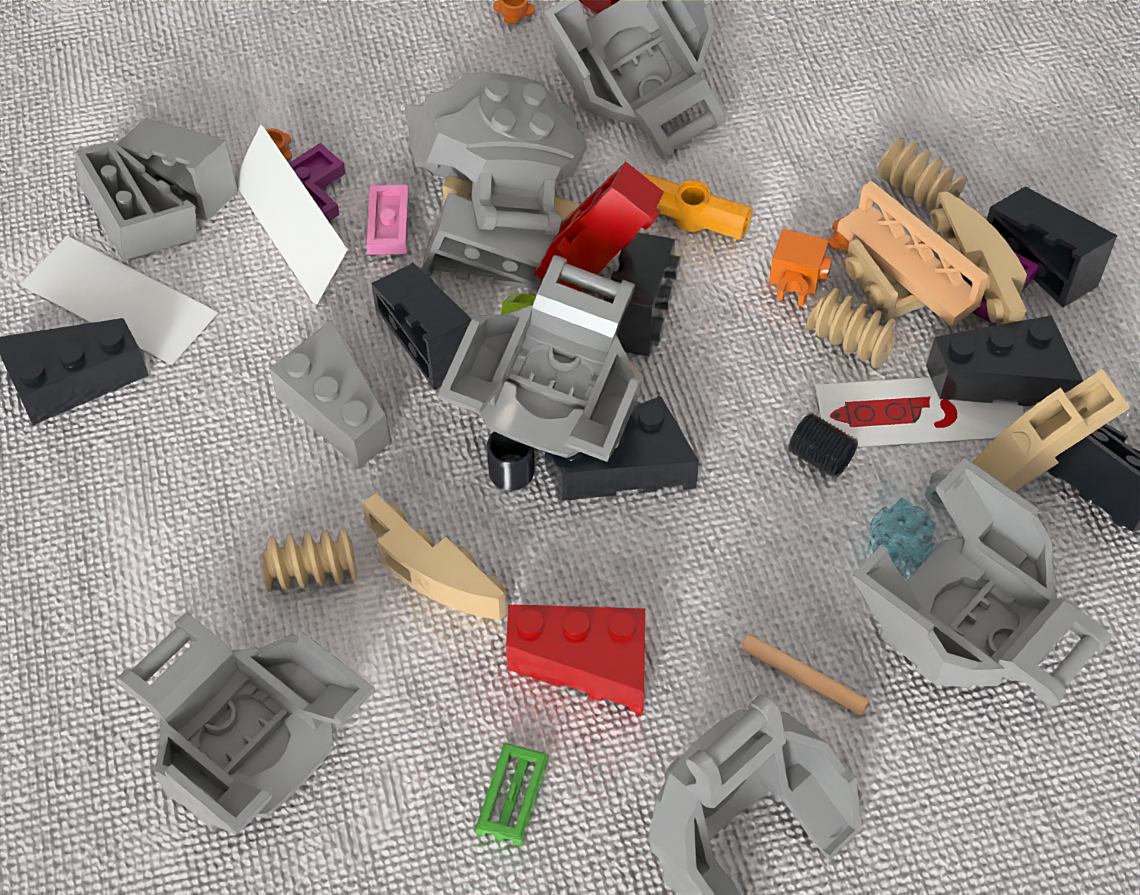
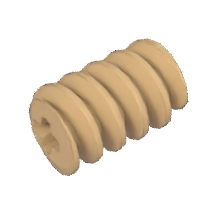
[878,138,967,213]
[805,287,897,369]
[263,528,357,592]

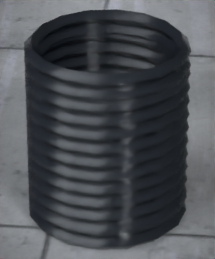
[788,413,858,478]
[487,431,534,491]

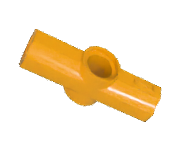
[641,173,753,240]

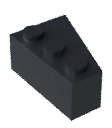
[987,186,1117,308]
[603,233,681,357]
[371,263,471,390]
[926,315,1083,406]
[0,318,149,425]
[545,396,699,501]
[1047,424,1140,532]

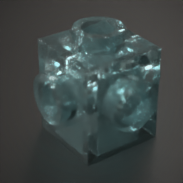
[867,497,937,576]

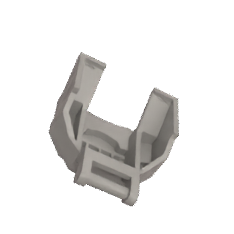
[543,0,727,160]
[404,72,587,235]
[438,255,644,462]
[852,457,1111,706]
[116,612,375,835]
[648,694,862,895]

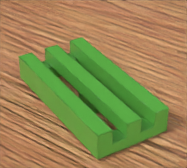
[476,743,549,846]

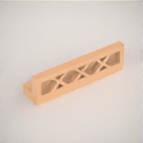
[837,181,989,327]

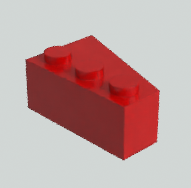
[533,162,664,292]
[506,604,646,716]

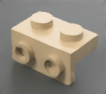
[845,239,926,321]

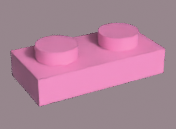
[366,184,409,255]

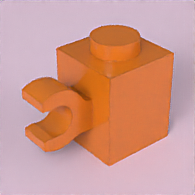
[769,229,833,306]

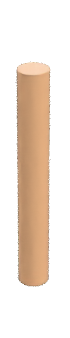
[741,634,870,716]

